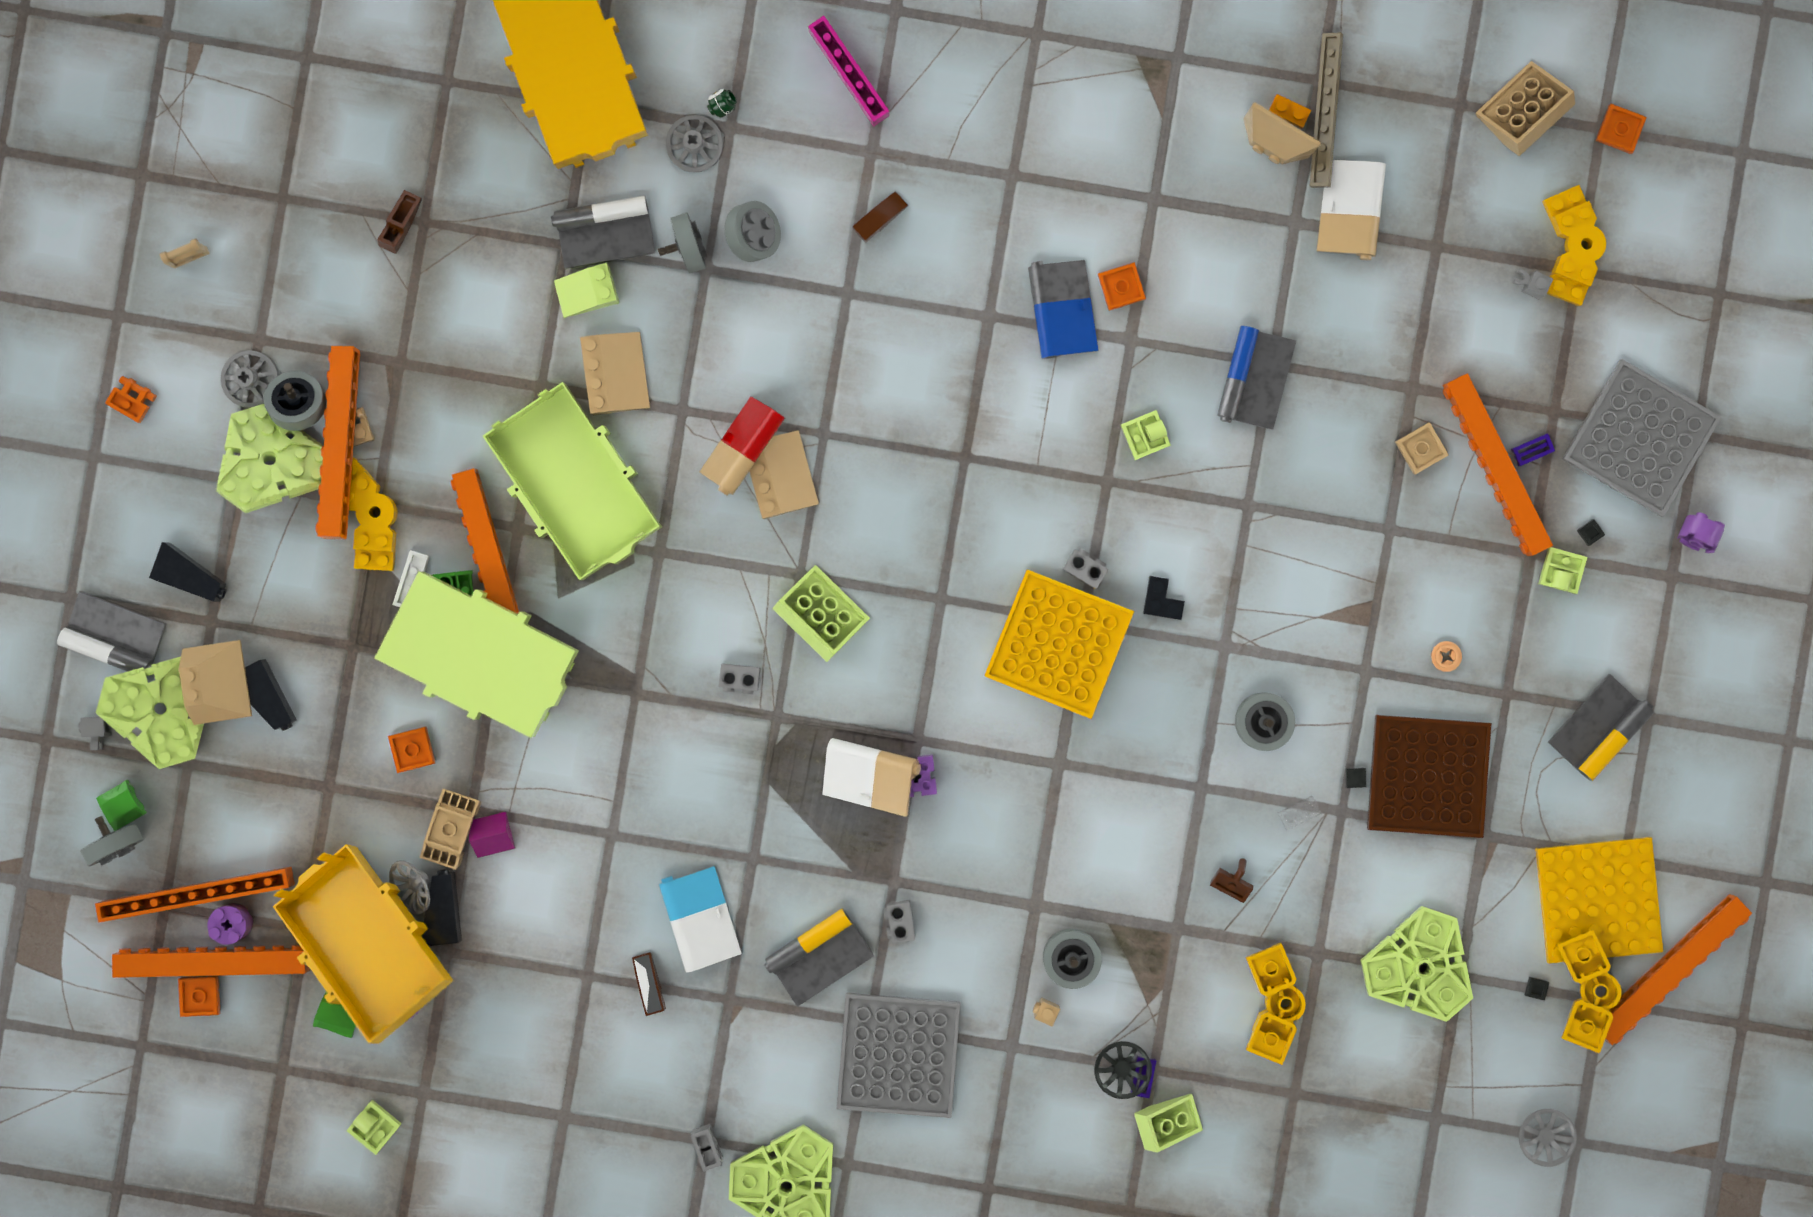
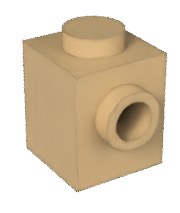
[1032,997,1060,1027]

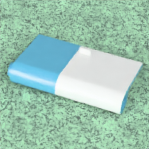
[659,866,742,972]

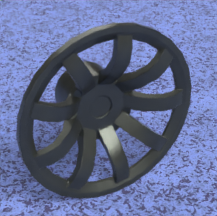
[1094,1041,1152,1099]

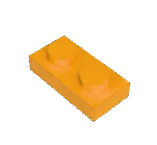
[1269,94,1311,129]

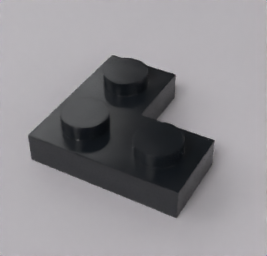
[1143,576,1185,620]

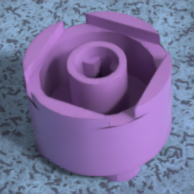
[1677,512,1725,553]
[207,903,253,945]

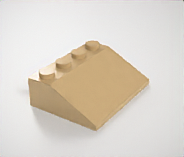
[1476,61,1575,156]
[580,332,650,416]
[749,430,819,519]

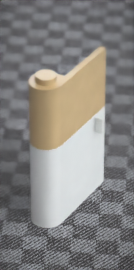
[1317,160,1386,260]
[822,738,921,817]

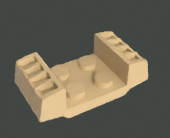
[420,789,481,870]

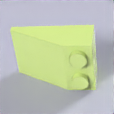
[554,263,619,318]
[1134,1094,1203,1153]

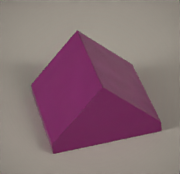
[469,811,515,858]

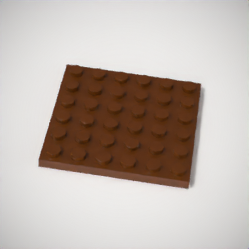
[1367,715,1492,838]

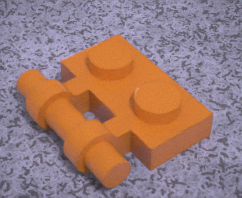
[105,376,157,423]

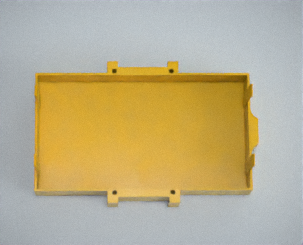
[493,0,648,169]
[273,844,454,1044]

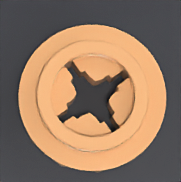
[1430,641,1462,672]

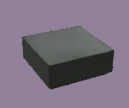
[1577,519,1605,546]
[1345,768,1366,788]
[1525,977,1550,1001]

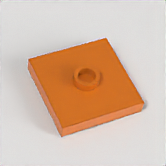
[1595,104,1647,154]
[1097,262,1146,311]
[388,727,436,773]
[178,976,220,1017]

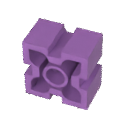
[910,754,937,797]

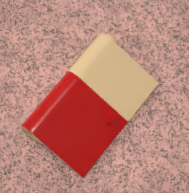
[699,397,785,496]

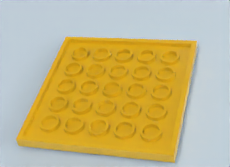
[984,570,1134,719]
[1535,837,1663,964]

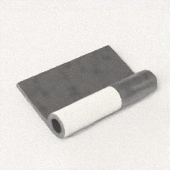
[551,195,655,269]
[57,591,167,677]

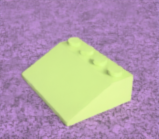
[772,565,870,662]

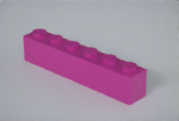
[808,16,889,127]

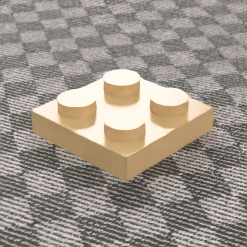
[1395,422,1449,475]

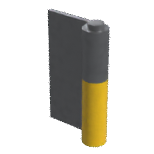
[1548,674,1654,781]
[764,908,874,1007]

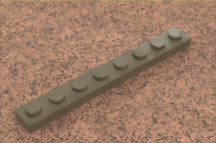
[1310,32,1343,188]

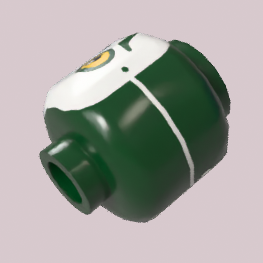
[707,88,737,118]

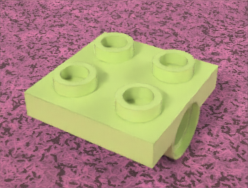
[1120,410,1171,460]
[1538,547,1587,594]
[346,1100,402,1155]

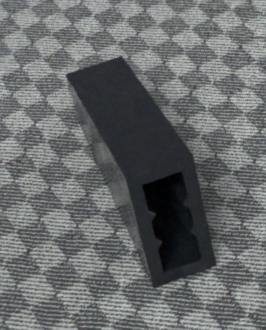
[149,542,226,602]
[245,659,297,731]
[421,869,462,946]

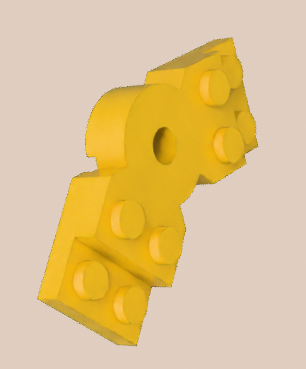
[1542,185,1606,306]
[349,457,398,571]
[1557,929,1621,1054]
[1245,943,1306,1065]

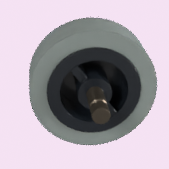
[264,371,326,431]

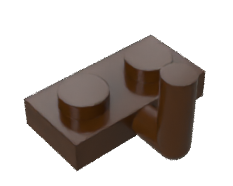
[1210,858,1254,903]

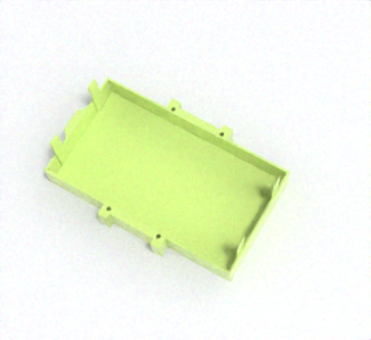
[483,382,662,580]
[374,571,579,738]

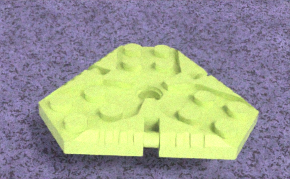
[216,404,323,513]
[96,657,204,769]
[1361,906,1473,1022]
[729,1124,833,1217]

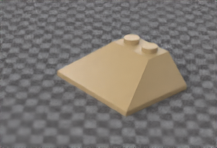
[1243,102,1321,165]
[179,640,252,725]

